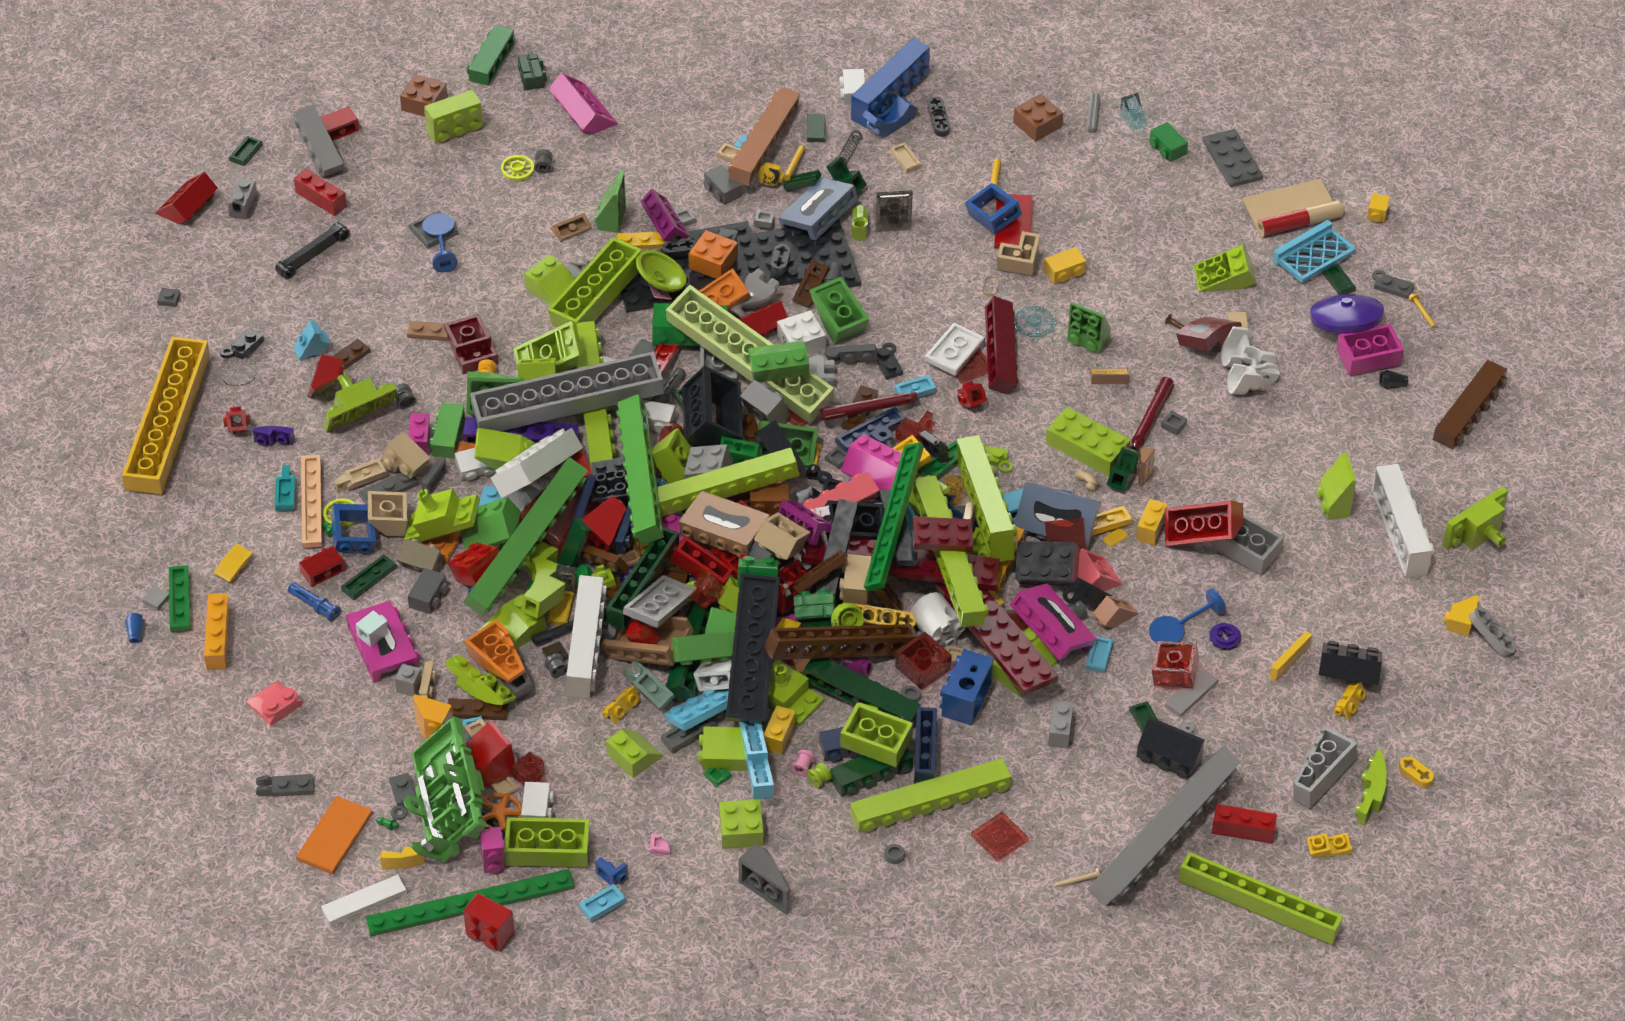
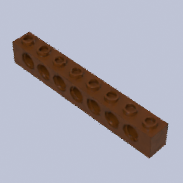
[764,624,919,660]

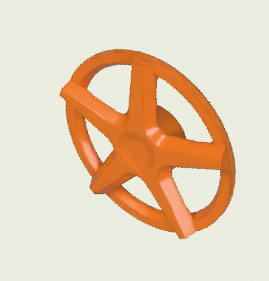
[481,793,522,831]

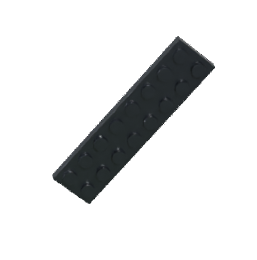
[725,573,780,725]

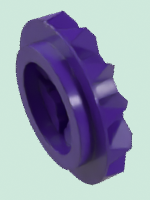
[1210,623,1241,650]

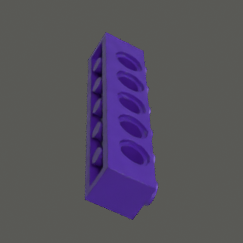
[463,417,579,444]

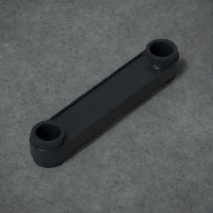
[275,222,350,279]

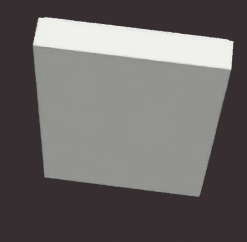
[924,323,985,376]

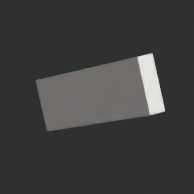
[1165,669,1219,718]

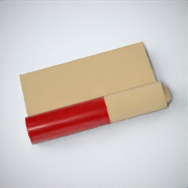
[1242,178,1345,237]

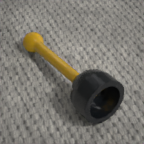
[806,443,822,480]

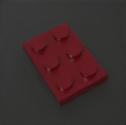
[912,516,973,552]

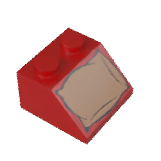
[307,354,345,398]

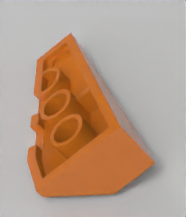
[464,620,525,683]

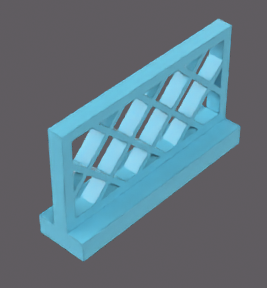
[1272,220,1356,283]

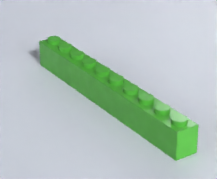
[616,394,664,545]
[463,457,588,616]

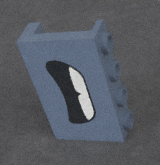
[778,177,858,240]
[1014,482,1102,549]

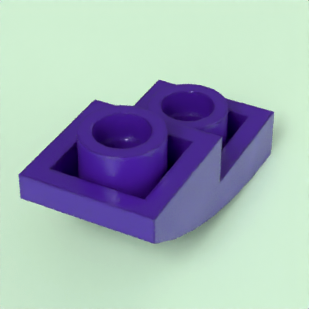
[253,426,295,446]

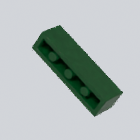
[830,747,914,797]

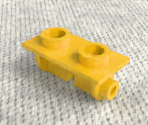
[1334,682,1366,721]
[602,685,641,724]

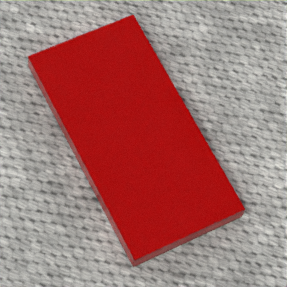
[994,194,1032,249]

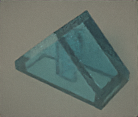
[1120,93,1147,131]

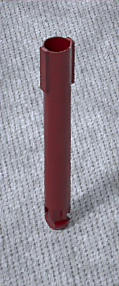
[1130,376,1174,451]
[820,391,918,421]

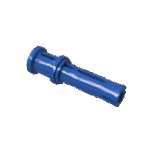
[288,582,341,622]

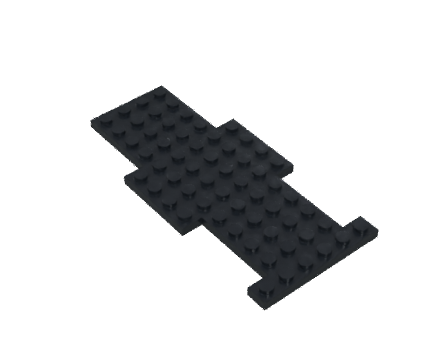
[620,218,861,313]

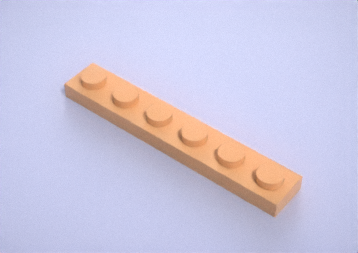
[301,455,322,548]

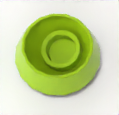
[831,603,864,626]

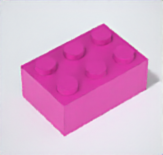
[1336,324,1404,376]

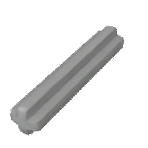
[1087,92,1100,133]

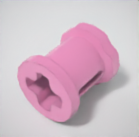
[791,749,815,776]

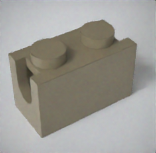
[396,539,444,572]

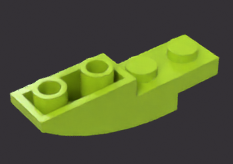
[445,654,516,705]
[1355,749,1387,825]

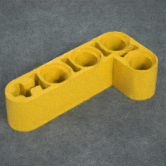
[853,603,916,627]

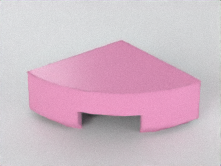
[650,833,670,855]

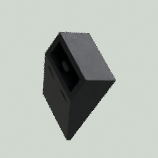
[591,458,629,502]

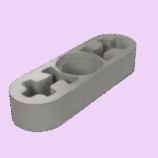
[1469,607,1516,657]

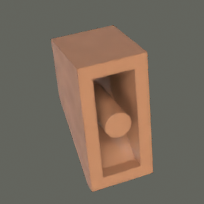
[1093,596,1139,628]

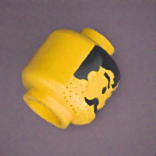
[757,162,785,187]

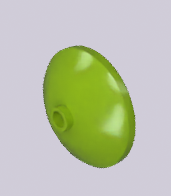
[636,250,686,292]

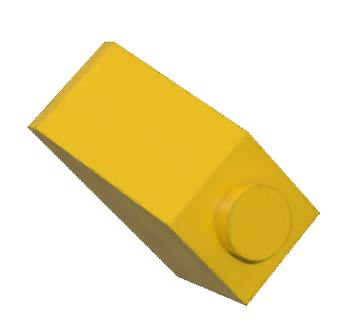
[1444,595,1480,636]

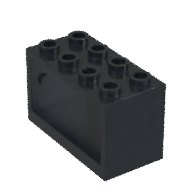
[682,365,744,447]

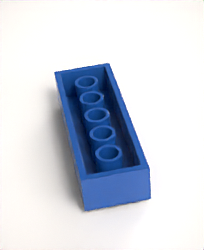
[851,38,930,129]

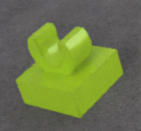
[592,565,616,588]

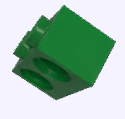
[720,436,759,464]

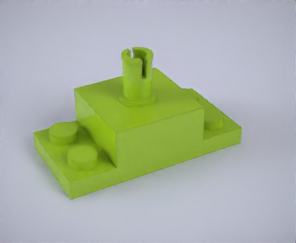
[513,321,583,373]
[323,373,397,432]
[1442,486,1508,550]
[404,489,480,542]
[767,660,824,727]

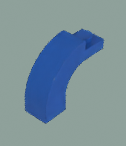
[862,95,918,136]

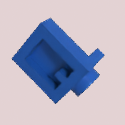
[595,857,628,885]

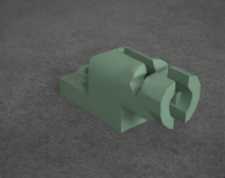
[624,661,675,710]

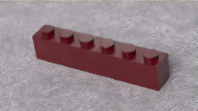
[985,296,1018,394]

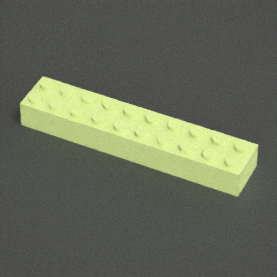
[666,285,834,424]

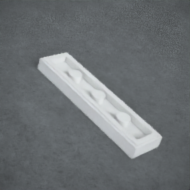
[321,875,407,925]

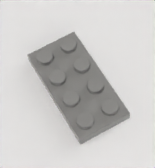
[623,575,697,628]

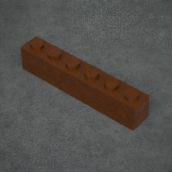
[1433,360,1508,449]

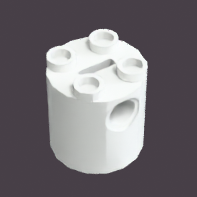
[910,592,966,648]

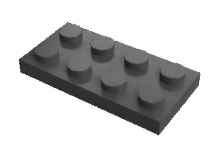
[1202,129,1263,188]

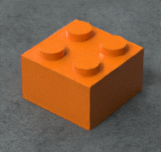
[689,230,738,279]

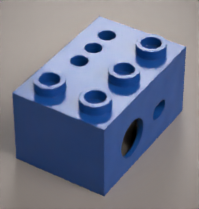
[939,649,994,726]

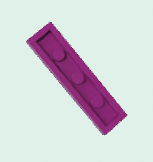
[640,189,690,242]
[778,499,832,546]

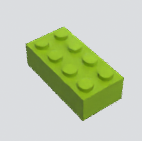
[1045,407,1131,476]
[504,817,590,867]

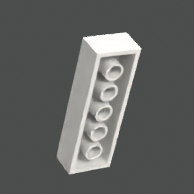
[491,428,583,498]
[1372,464,1434,578]
[566,575,607,698]

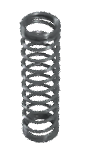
[839,130,862,165]

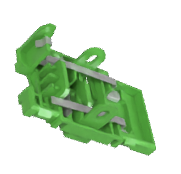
[404,716,486,863]

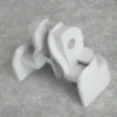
[1221,326,1280,395]

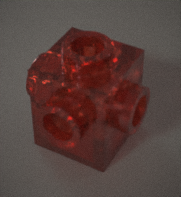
[689,573,724,609]
[512,752,545,787]

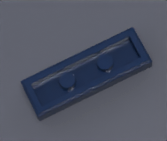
[568,474,596,531]

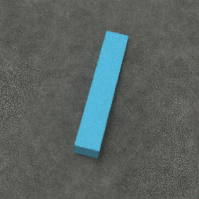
[739,722,774,799]

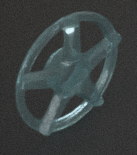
[1014,306,1055,338]

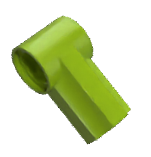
[852,205,868,241]

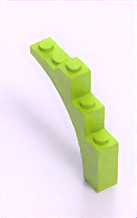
[499,542,566,619]

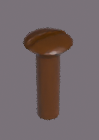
[1165,314,1184,329]

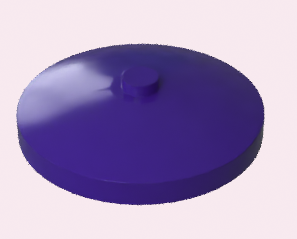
[1310,294,1384,333]

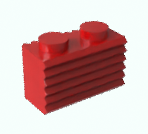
[299,546,346,587]

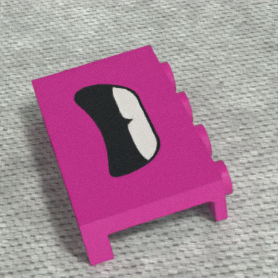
[1009,584,1097,661]
[346,600,420,683]

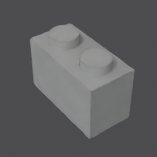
[1048,701,1073,749]

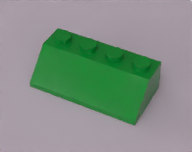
[652,303,728,346]

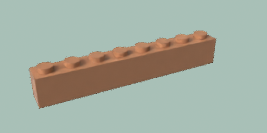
[728,87,800,186]

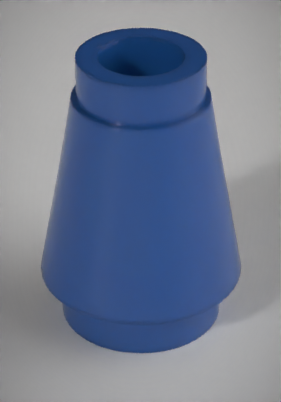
[125,613,145,643]

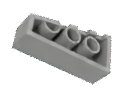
[1293,725,1357,808]

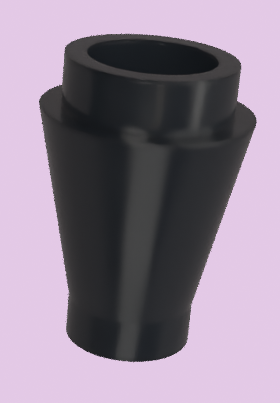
[1379,370,1408,388]

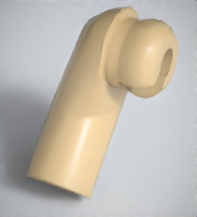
[1075,470,1098,491]

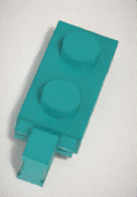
[275,465,296,511]

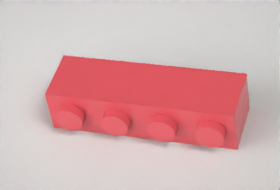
[803,472,880,514]

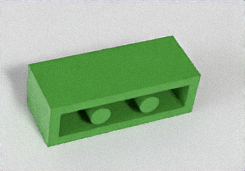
[429,403,465,459]
[672,631,734,665]

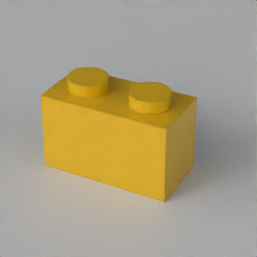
[1043,247,1086,284]
[1136,499,1168,546]
[764,706,796,755]

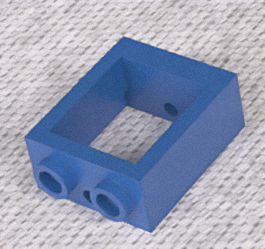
[965,183,1022,234]
[331,503,376,554]

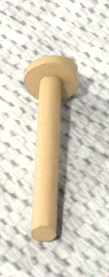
[1054,868,1100,887]

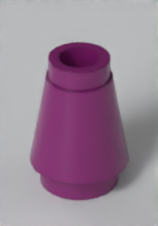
[841,657,872,676]

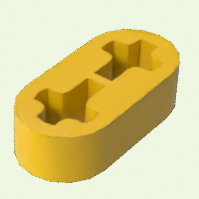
[1399,756,1434,788]

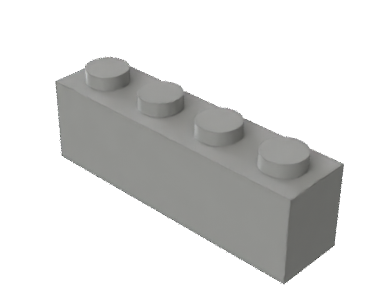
[291,104,344,178]

